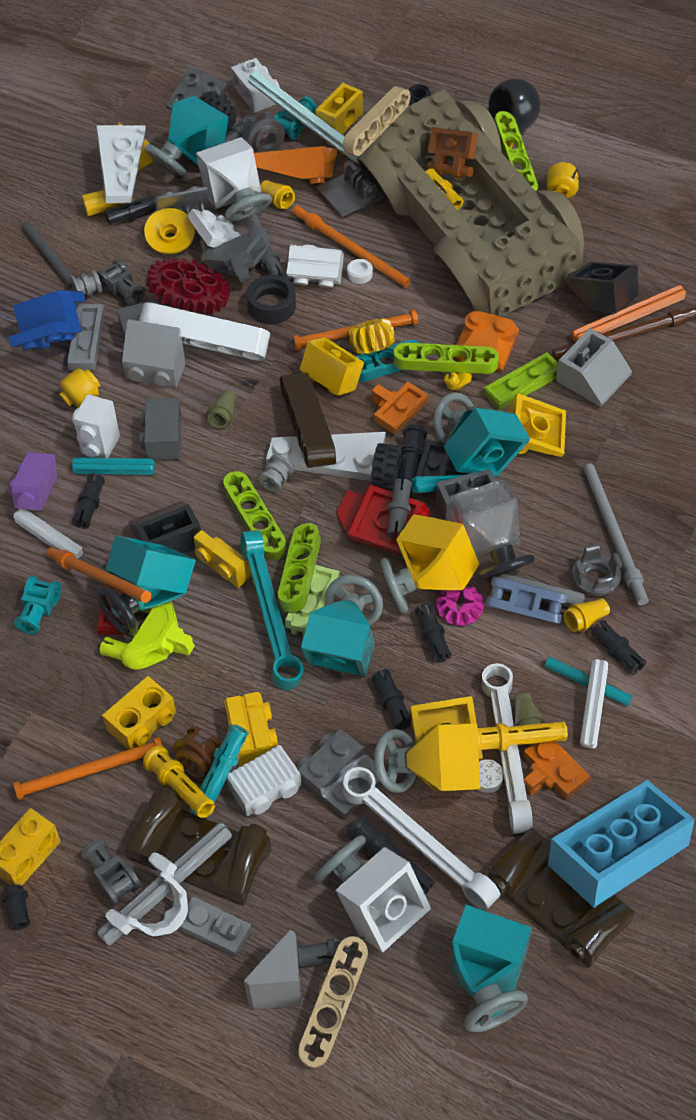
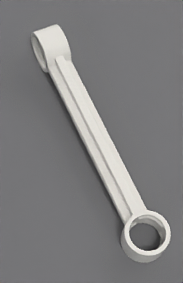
[482,663,533,834]
[343,767,500,911]

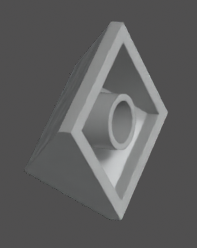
[244,929,302,1009]

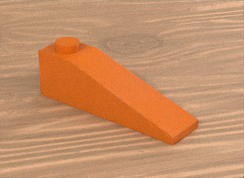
[254,146,337,184]

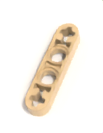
[343,86,410,156]
[297,936,368,1069]

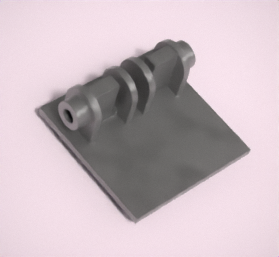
[166,66,228,109]
[316,161,384,217]
[158,186,210,215]

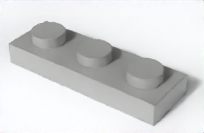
[67,304,105,370]

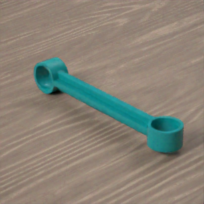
[240,530,303,690]

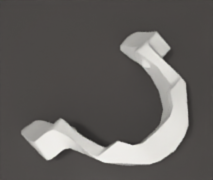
[105,853,188,936]

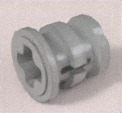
[70,271,102,297]
[258,454,295,492]

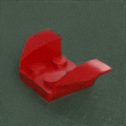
[337,485,431,557]

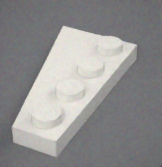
[96,125,146,203]
[266,432,386,481]

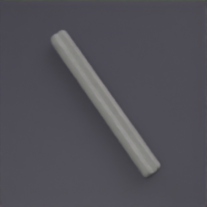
[98,822,232,945]

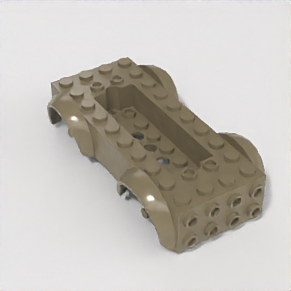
[357,89,584,317]

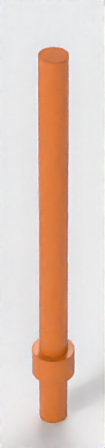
[292,205,411,288]
[46,547,151,603]

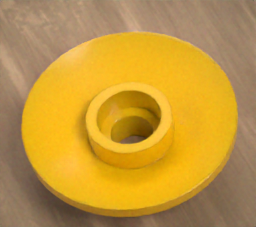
[144,208,195,255]

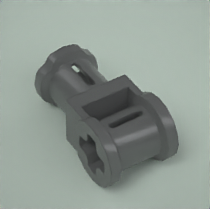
[96,259,145,305]
[80,839,142,906]

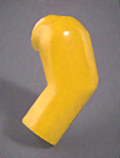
[444,358,472,391]

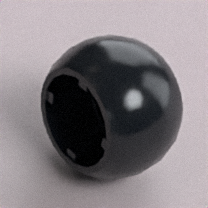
[488,78,540,132]

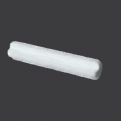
[13,509,83,559]
[580,659,608,749]

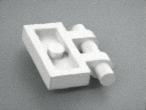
[187,208,241,248]

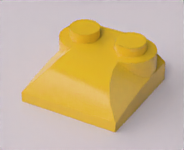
[508,393,566,457]
[410,696,483,759]

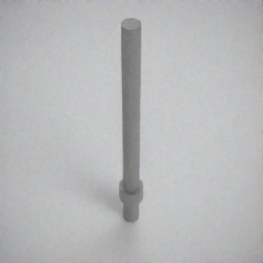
[583,464,649,606]

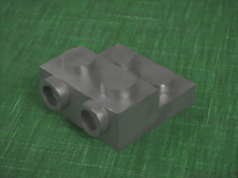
[298,729,387,820]

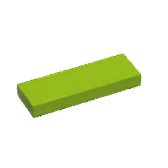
[483,352,558,410]

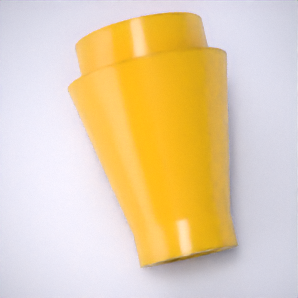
[260,180,295,209]
[564,598,610,632]

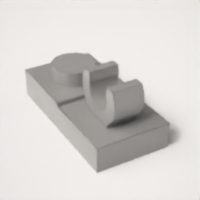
[178,897,252,957]

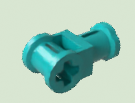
[274,96,318,140]
[14,575,62,635]

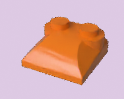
[452,311,519,373]

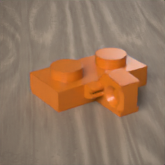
[371,382,429,435]
[523,741,591,800]

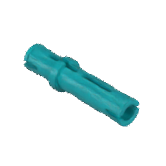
[190,724,249,818]

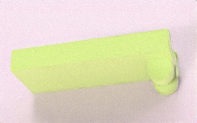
[285,565,340,638]

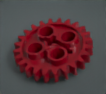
[146,257,231,315]

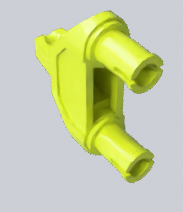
[100,601,195,670]

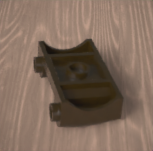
[124,789,272,906]
[488,827,635,968]

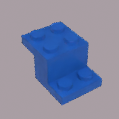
[8,290,85,351]

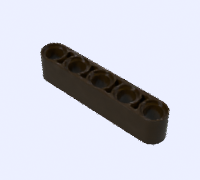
[280,372,336,468]

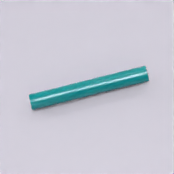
[545,656,633,707]

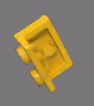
[193,530,252,588]

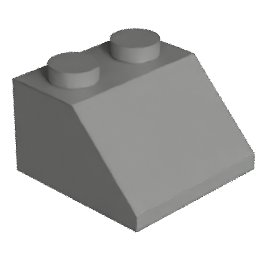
[122,319,186,388]

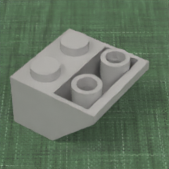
[556,328,632,407]

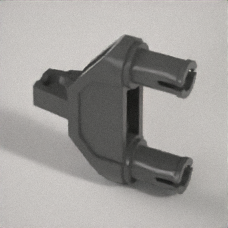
[199,214,270,283]

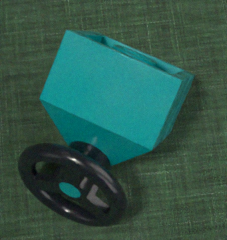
[96,535,196,637]

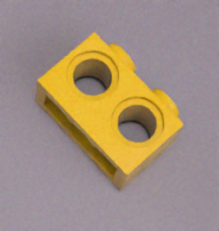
[102,676,176,750]
[0,808,61,886]

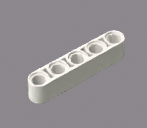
[139,303,270,361]

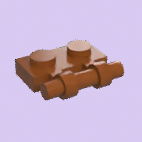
[427,127,478,179]

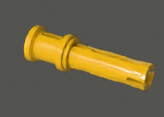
[477,721,568,754]
[143,746,215,818]

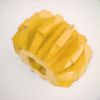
[349,318,395,354]

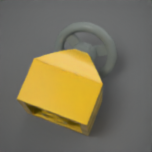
[380,514,480,614]
[374,723,480,793]

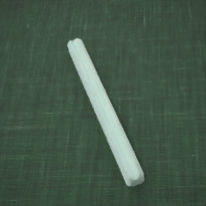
[248,71,358,164]

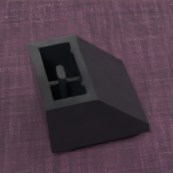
[128,501,201,554]

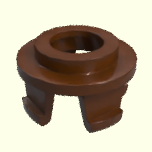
[173,726,222,779]

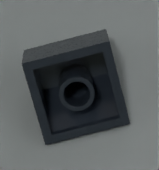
[566,261,639,315]

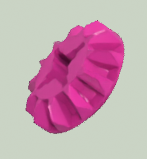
[436,586,484,626]

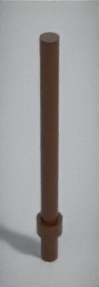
[552,307,696,360]

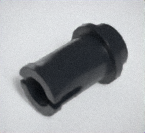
[2,885,31,930]

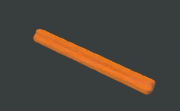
[571,285,686,343]

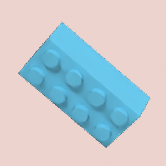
[548,780,695,907]

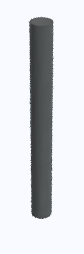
[22,221,73,289]

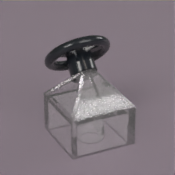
[449,479,535,579]

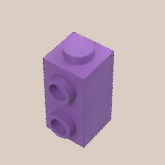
[9,452,57,511]

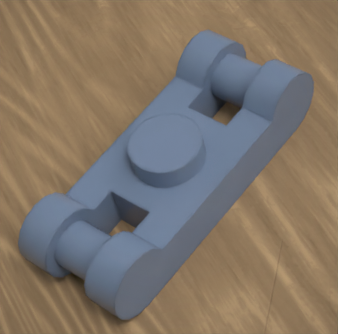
[485,576,567,624]

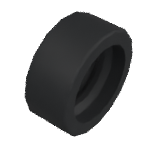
[246,275,296,324]

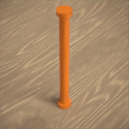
[293,309,418,351]
[13,737,162,801]

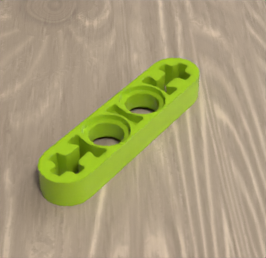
[493,111,538,191]
[394,343,499,374]
[223,471,287,561]
[278,523,321,613]

